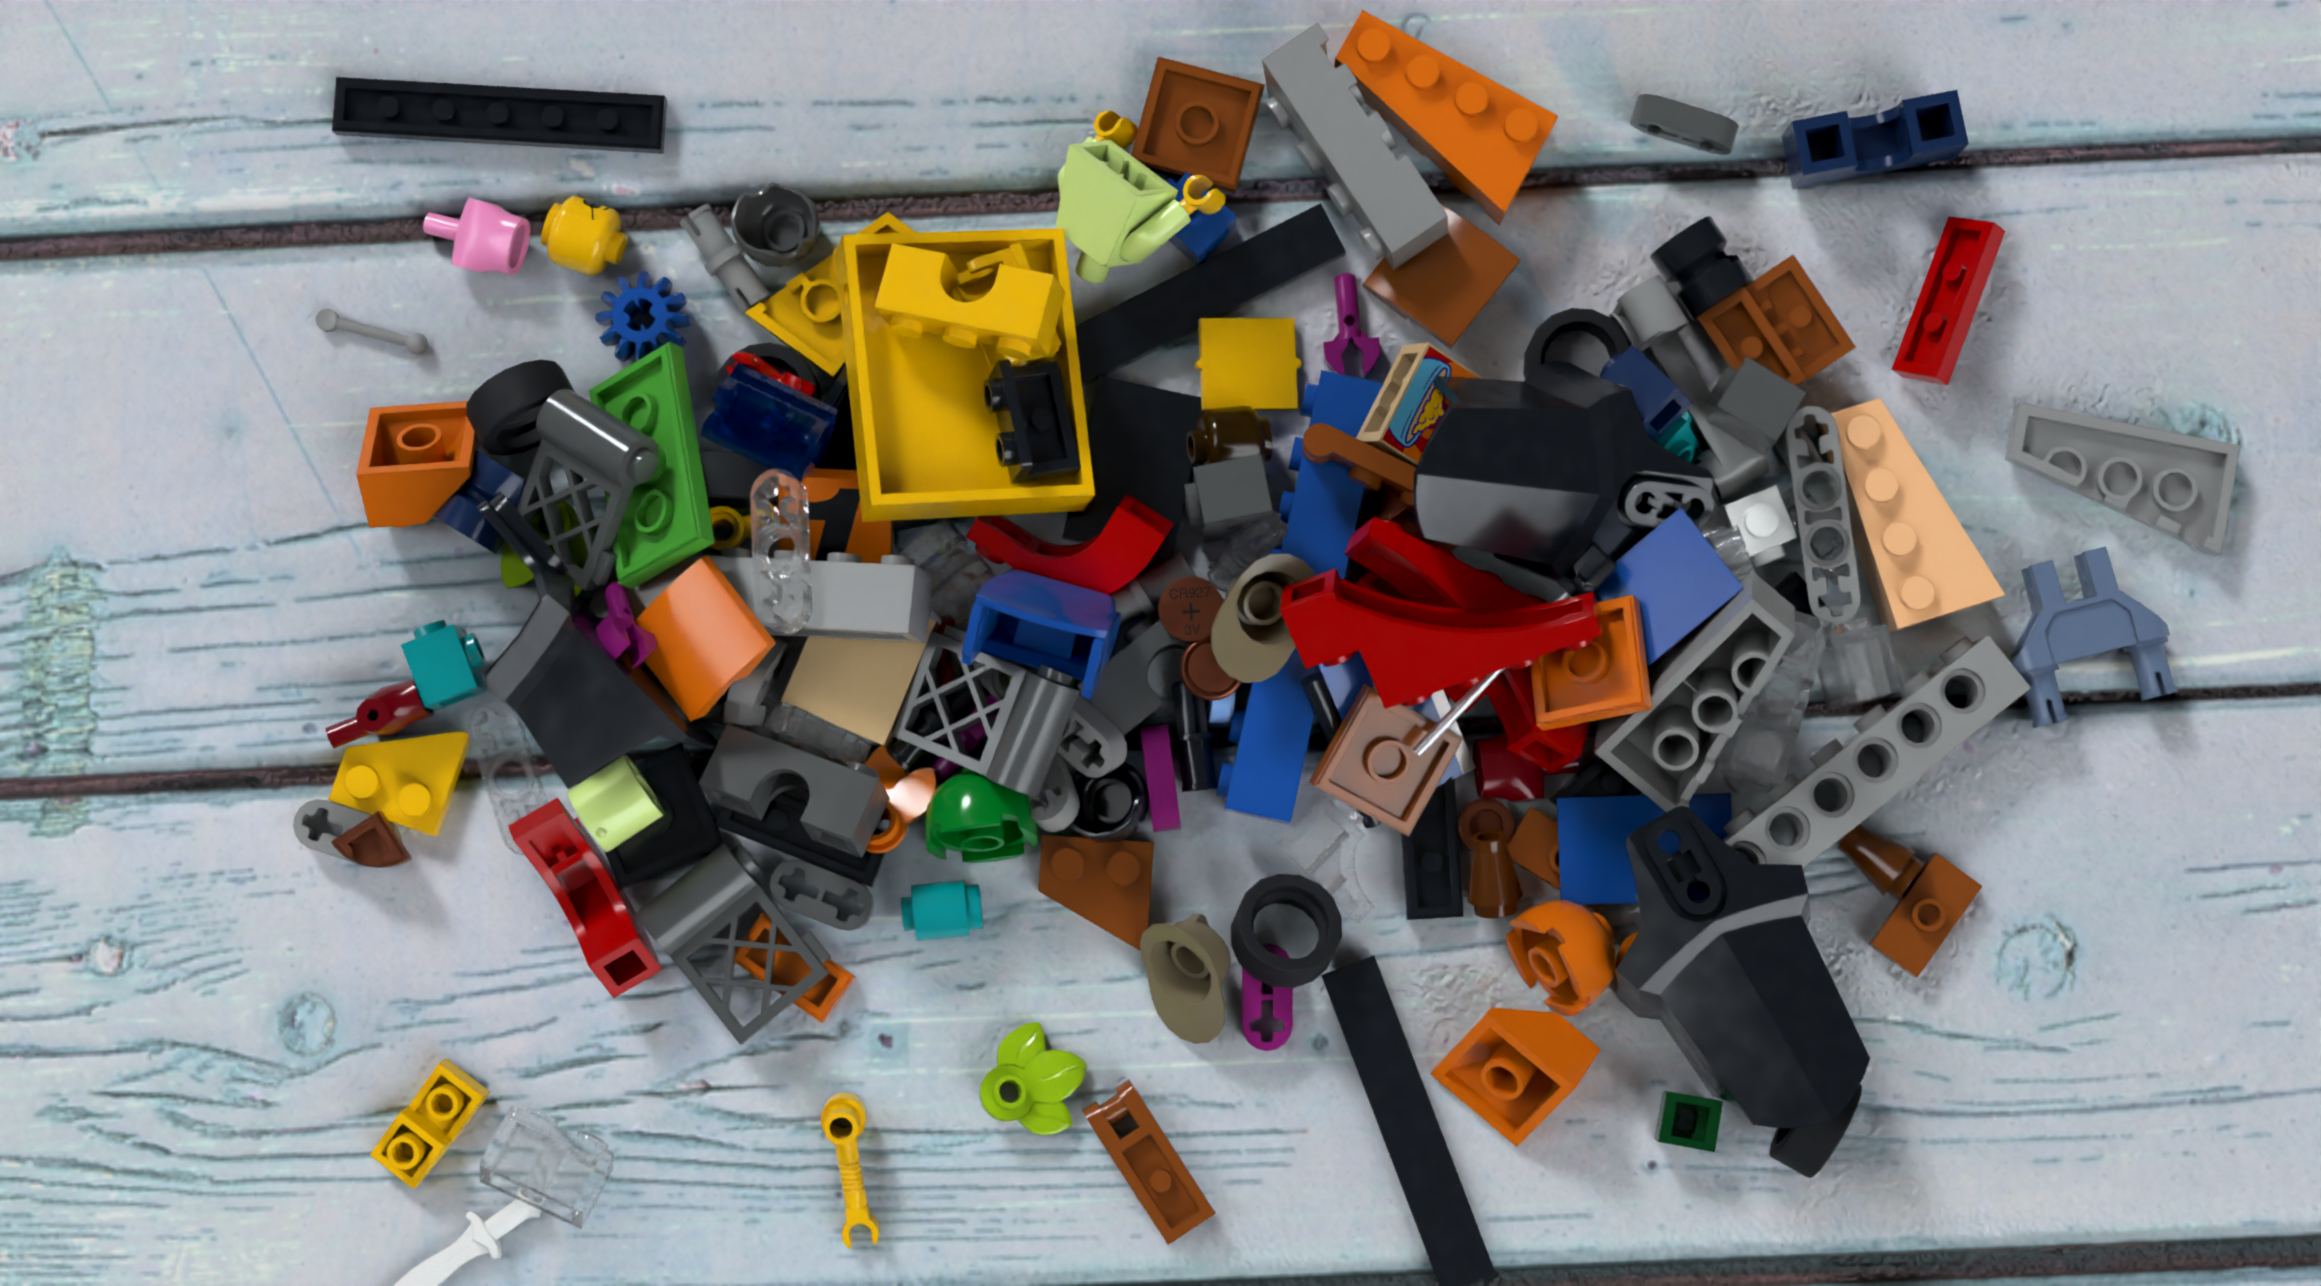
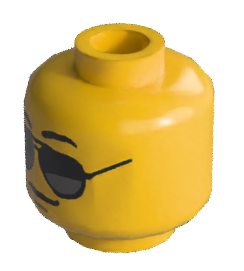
[541,196,628,276]

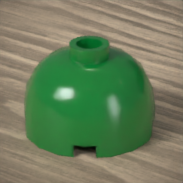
[925,767,1038,863]

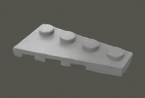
[2005,402,2241,557]

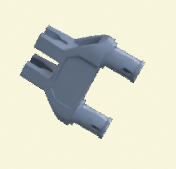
[2009,546,2178,728]

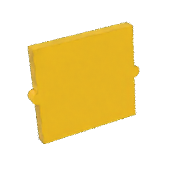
[1194,318,1302,411]

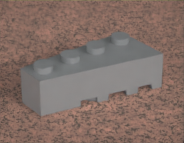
[1262,22,1448,270]
[1594,571,1795,812]

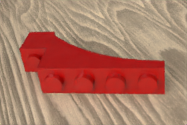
[1344,516,1591,773]
[1280,568,1602,709]

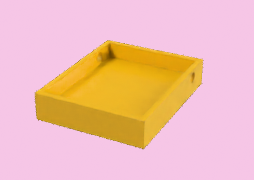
[835,228,1095,522]

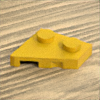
[328,731,473,836]

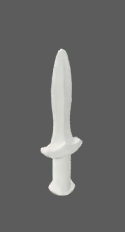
[394,1189,542,1286]

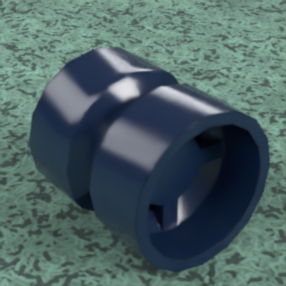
[434,450,526,554]

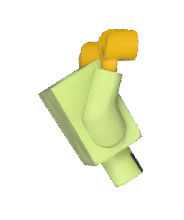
[1056,111,1226,283]

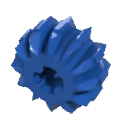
[595,271,692,362]

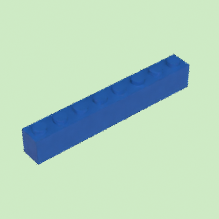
[1216,370,1383,825]

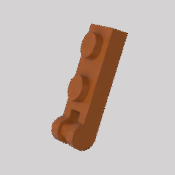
[1302,423,1416,511]
[1082,1079,1216,1245]

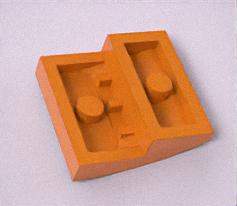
[635,555,776,721]

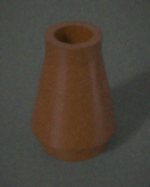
[1837,824,1925,900]
[1467,830,1523,918]

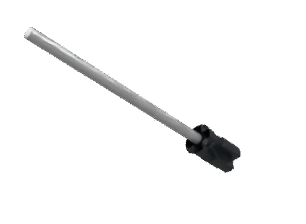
[1413,545,1617,757]

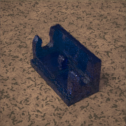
[700,363,839,483]

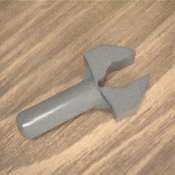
[697,701,774,731]

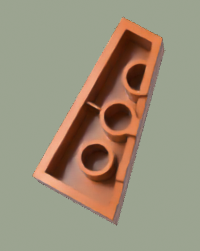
[1334,10,1558,226]

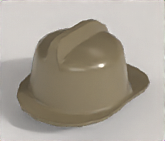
[1211,553,1315,683]
[1140,914,1231,1044]

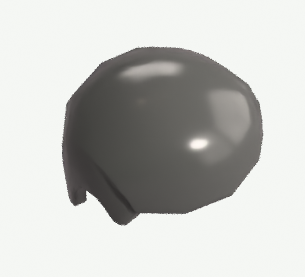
[730,182,821,267]

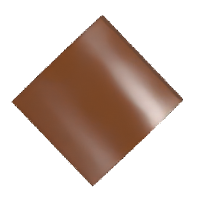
[1362,204,1521,350]
[1697,255,1857,386]

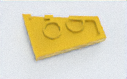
[745,212,917,380]

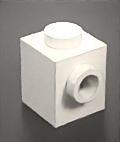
[1715,485,1797,567]

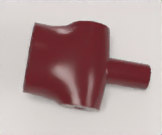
[326,679,434,748]
[1472,732,1579,803]

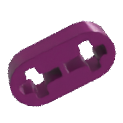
[1140,723,1181,832]
[1241,943,1293,1051]

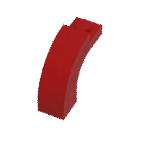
[966,494,1174,595]
[508,797,663,998]

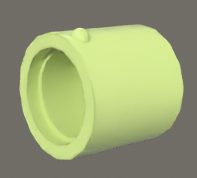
[567,754,665,852]

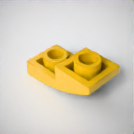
[370,1058,491,1189]

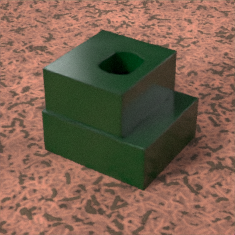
[1655,1091,1723,1152]

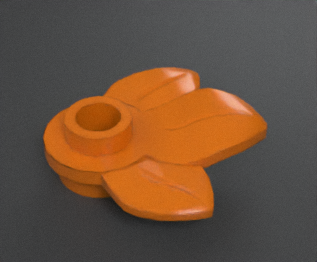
[864,746,937,853]

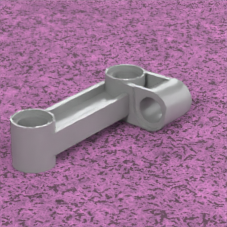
[1609,274,1769,500]

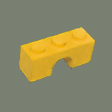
[875,243,1065,359]

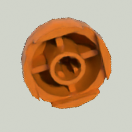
[1506,900,1615,1016]

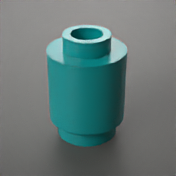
[901,880,983,941]

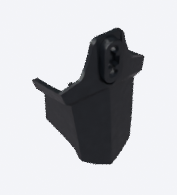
[1404,361,1714,583]
[476,492,718,789]
[1615,806,1870,1128]

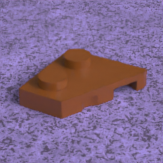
[1038,835,1154,950]

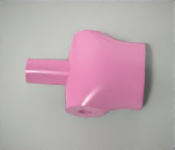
[423,198,531,275]

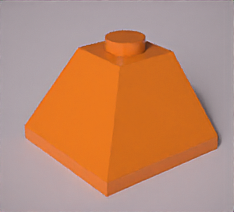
[356,401,477,528]
[1430,1007,1601,1147]

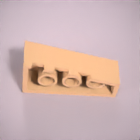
[1815,398,2006,635]

